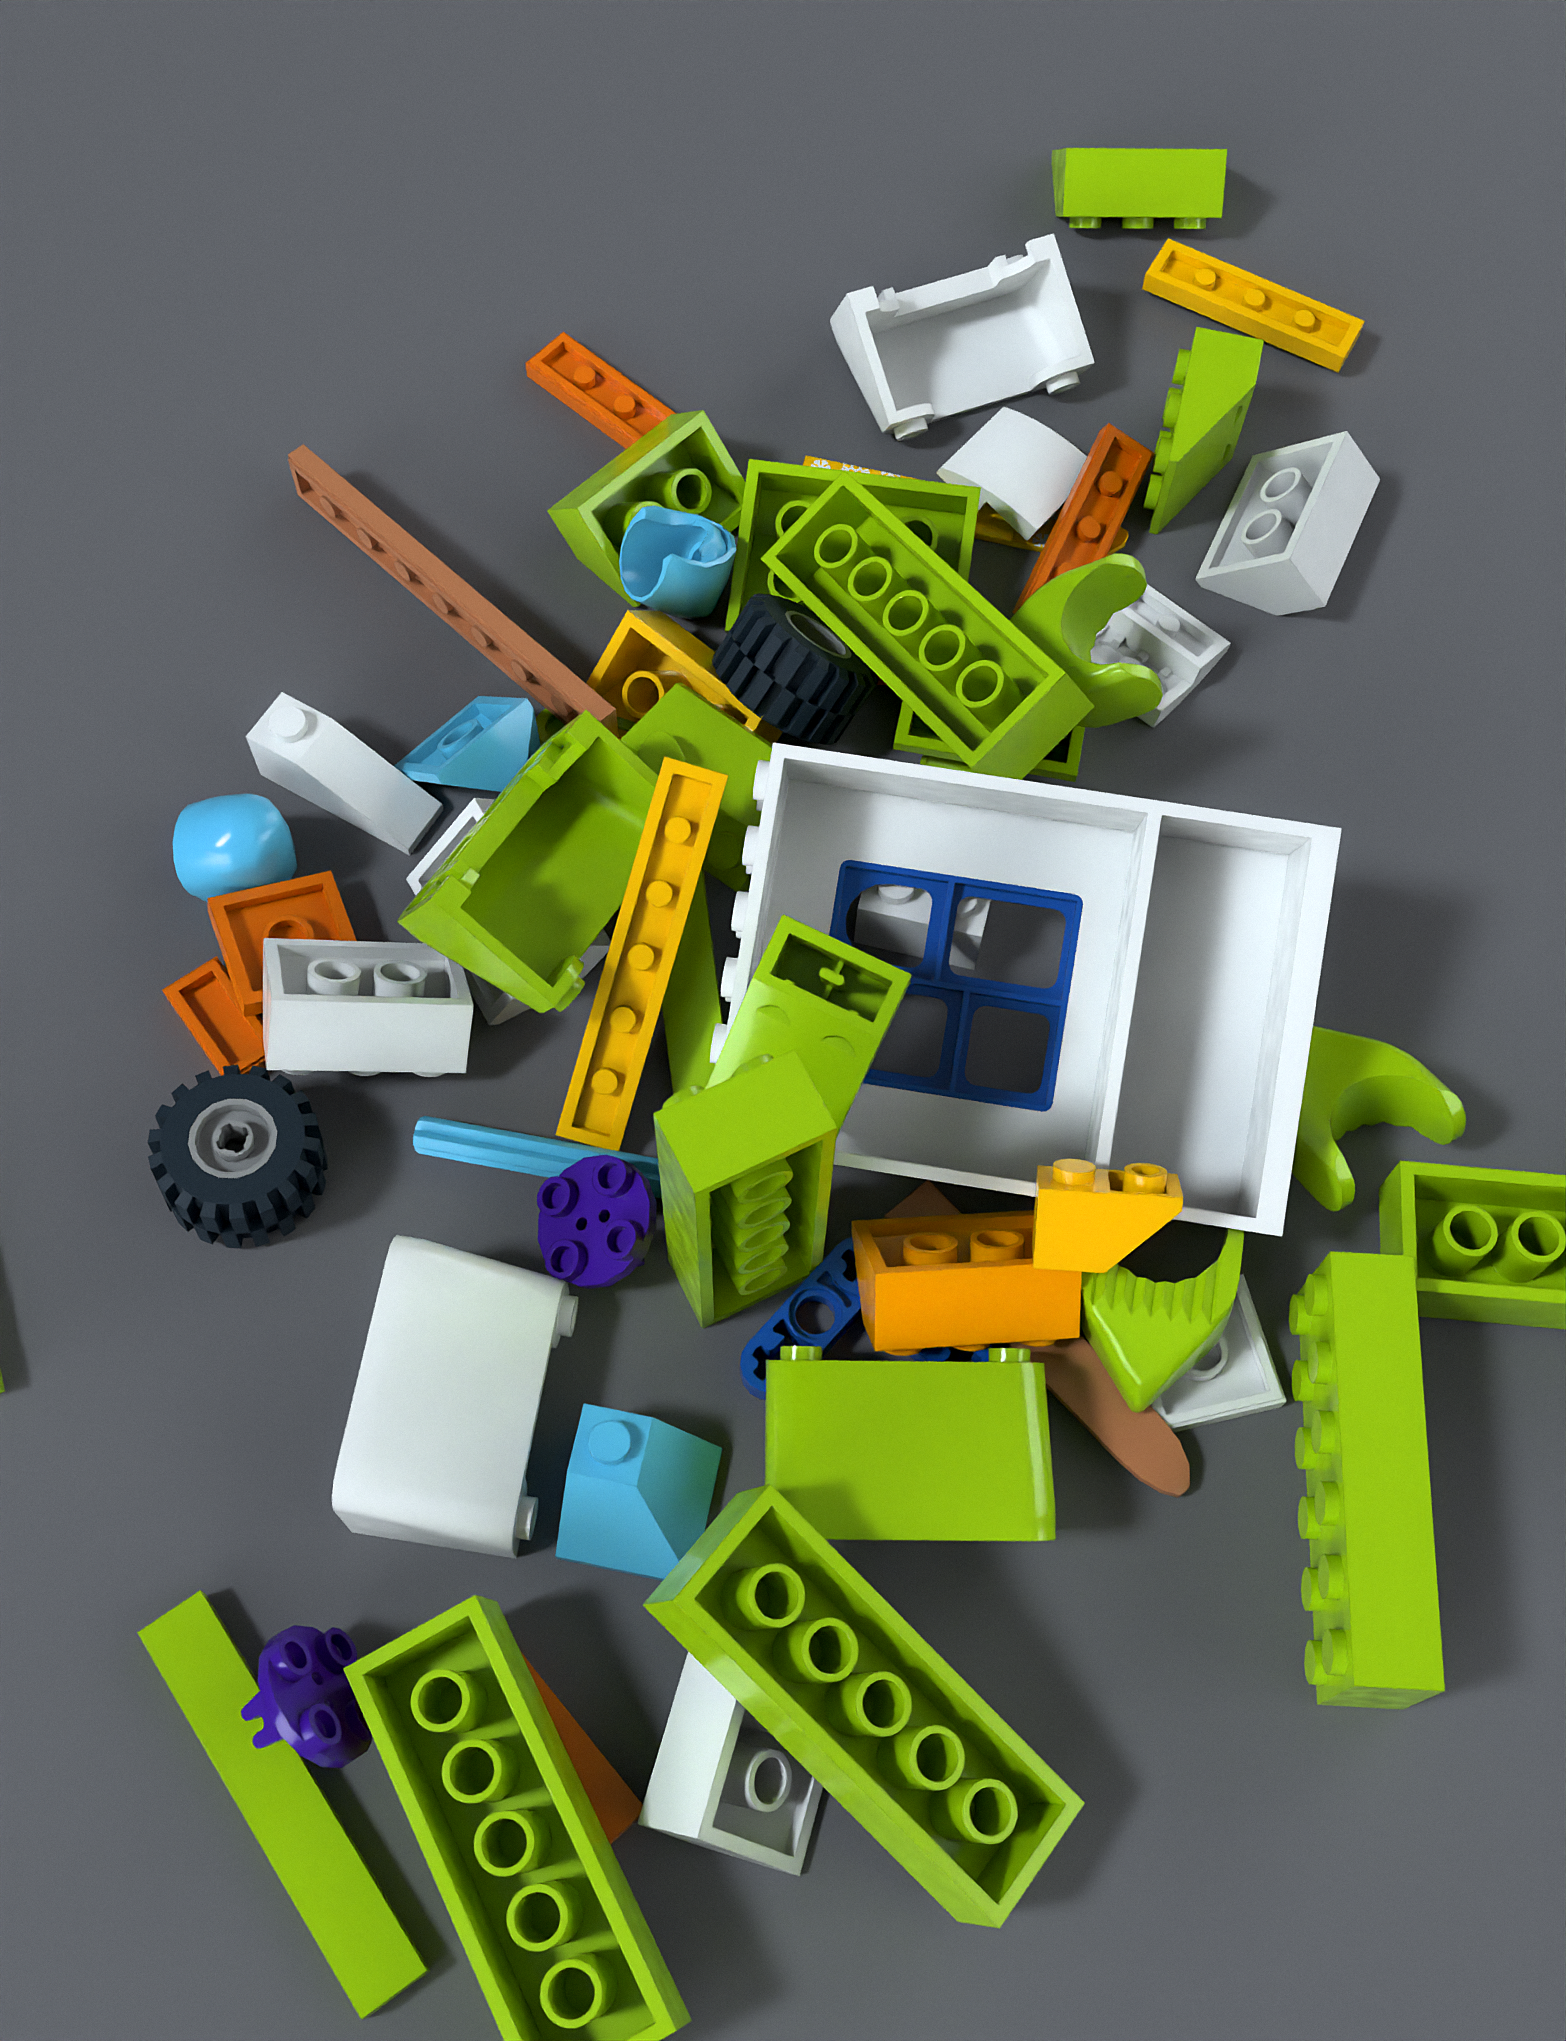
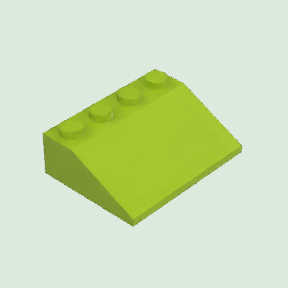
[725,459,981,634]

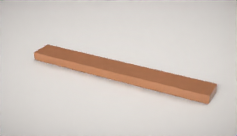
[288,444,619,739]

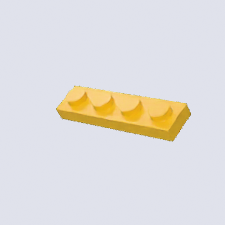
[1142,238,1365,373]

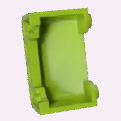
[397,710,658,1013]
[765,1346,1056,1541]

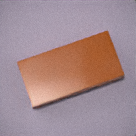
[162,956,266,1076]

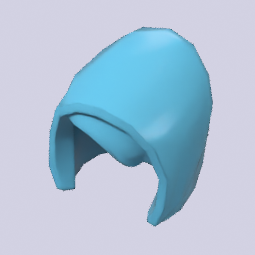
[619,506,737,619]
[173,794,297,902]

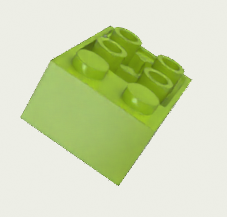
[1143,327,1264,534]
[705,914,912,1138]

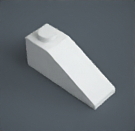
[246,692,444,855]

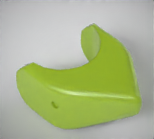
[1009,553,1163,728]
[1291,1025,1466,1212]
[1080,1228,1244,1413]

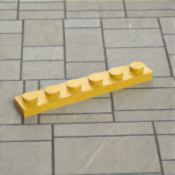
[555,756,729,1151]

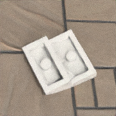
[937,407,1087,541]
[1090,584,1231,728]

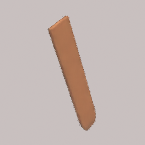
[884,1180,1190,1498]

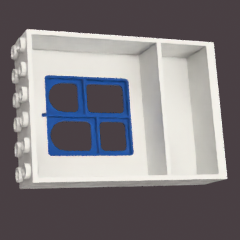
[710,743,1342,1236]

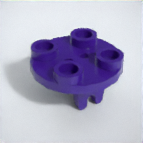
[537,1155,657,1289]
[241,1625,373,1768]

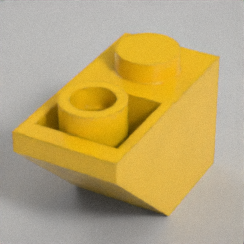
[1032,1159,1183,1273]

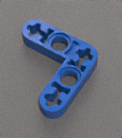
[740,1237,993,1400]

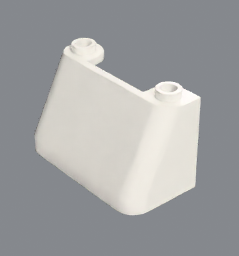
[830,233,1095,441]
[332,1235,578,1558]

